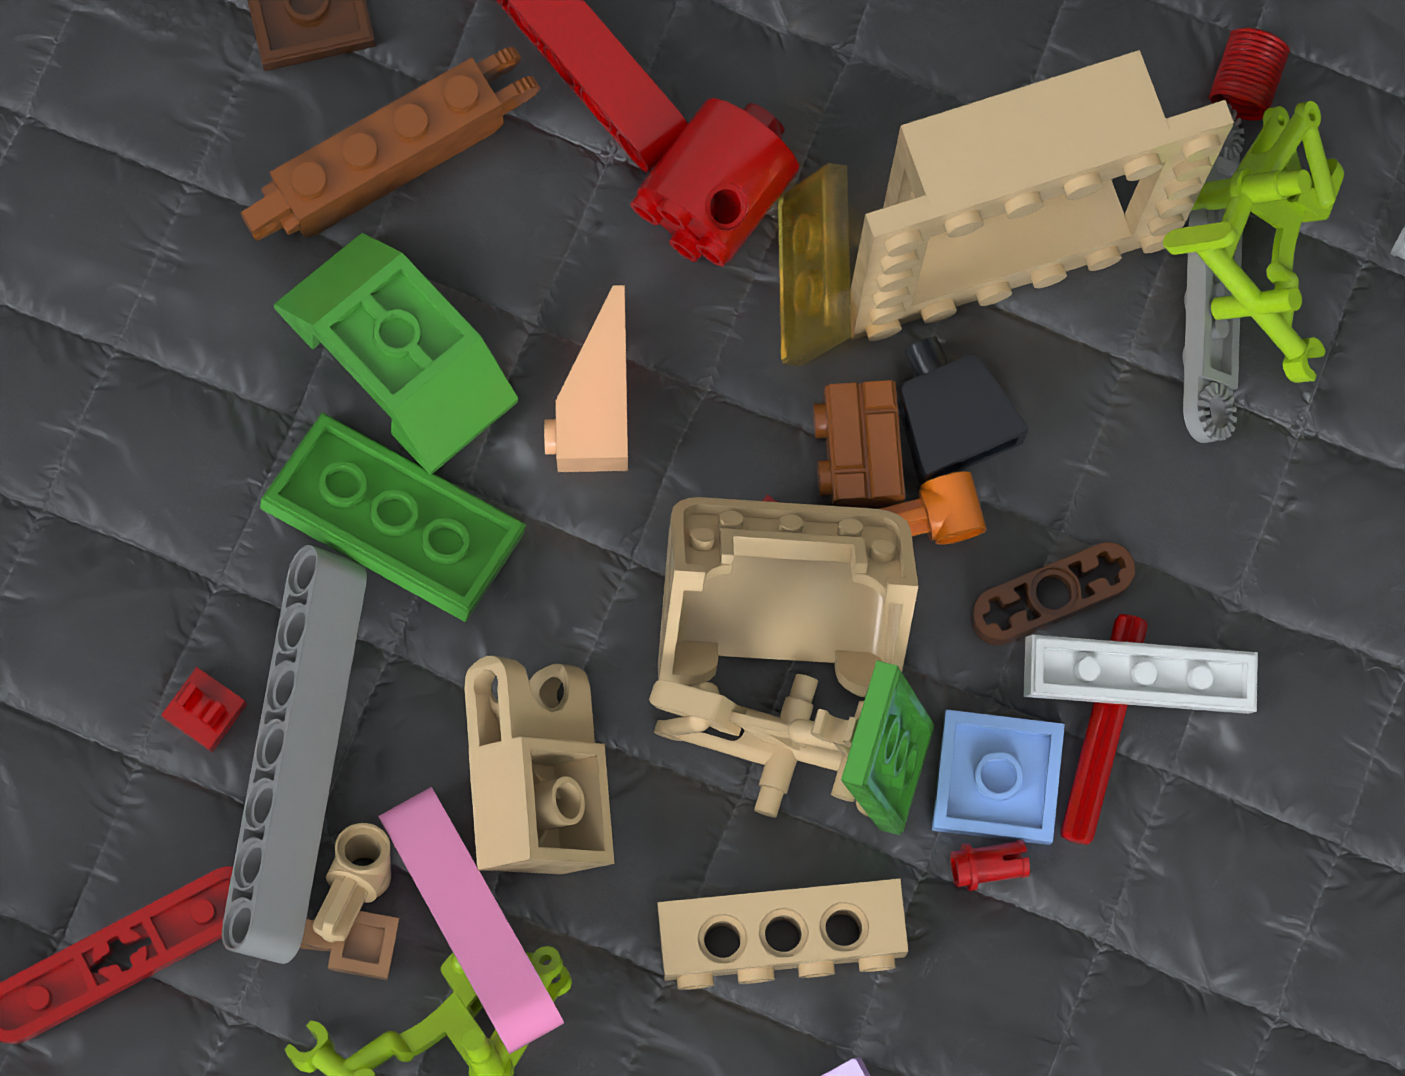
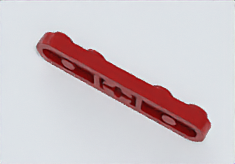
[0,866,233,1044]

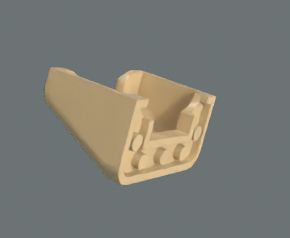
[658,497,919,697]

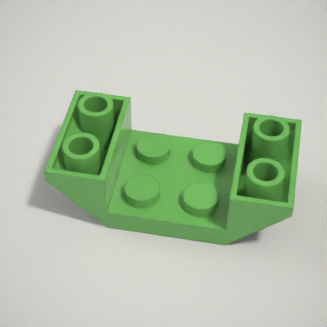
[274,233,518,476]

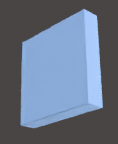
[931,709,1065,845]

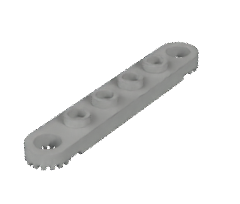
[1182,104,1245,443]

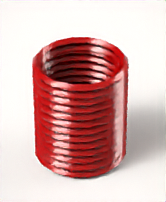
[1208,27,1290,121]

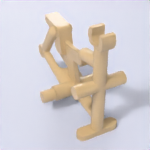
[649,674,869,817]

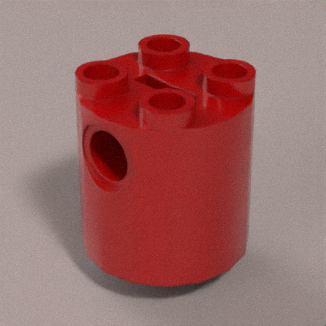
[630,98,799,267]

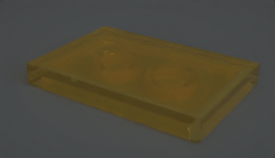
[778,163,852,366]

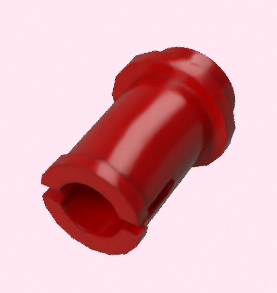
[950,839,1030,891]

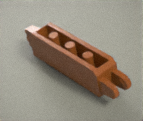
[241,46,540,241]

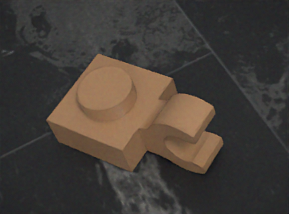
[300,911,399,981]

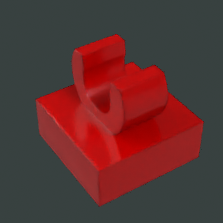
[161,667,247,752]

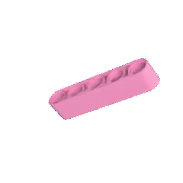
[378,787,564,1054]

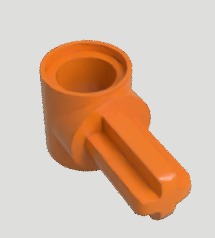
[880,472,987,545]

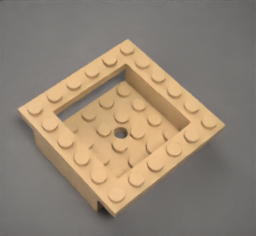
[845,50,1234,341]

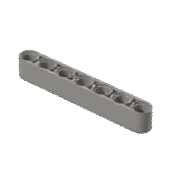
[222,545,367,964]

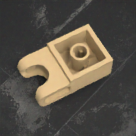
[464,656,615,874]

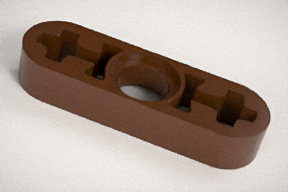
[971,542,1135,645]

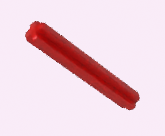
[1060,614,1148,845]

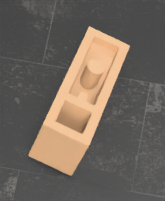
[544,285,628,472]

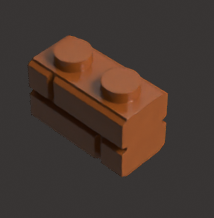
[813,380,905,509]

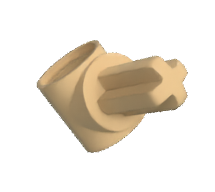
[313,823,391,943]

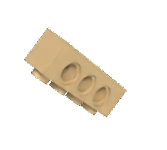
[657,879,909,990]

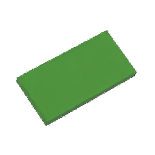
[260,412,526,623]
[841,660,935,835]

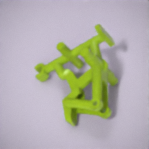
[1162,101,1344,383]
[285,946,572,1076]

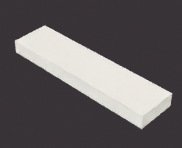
[1024,635,1258,714]

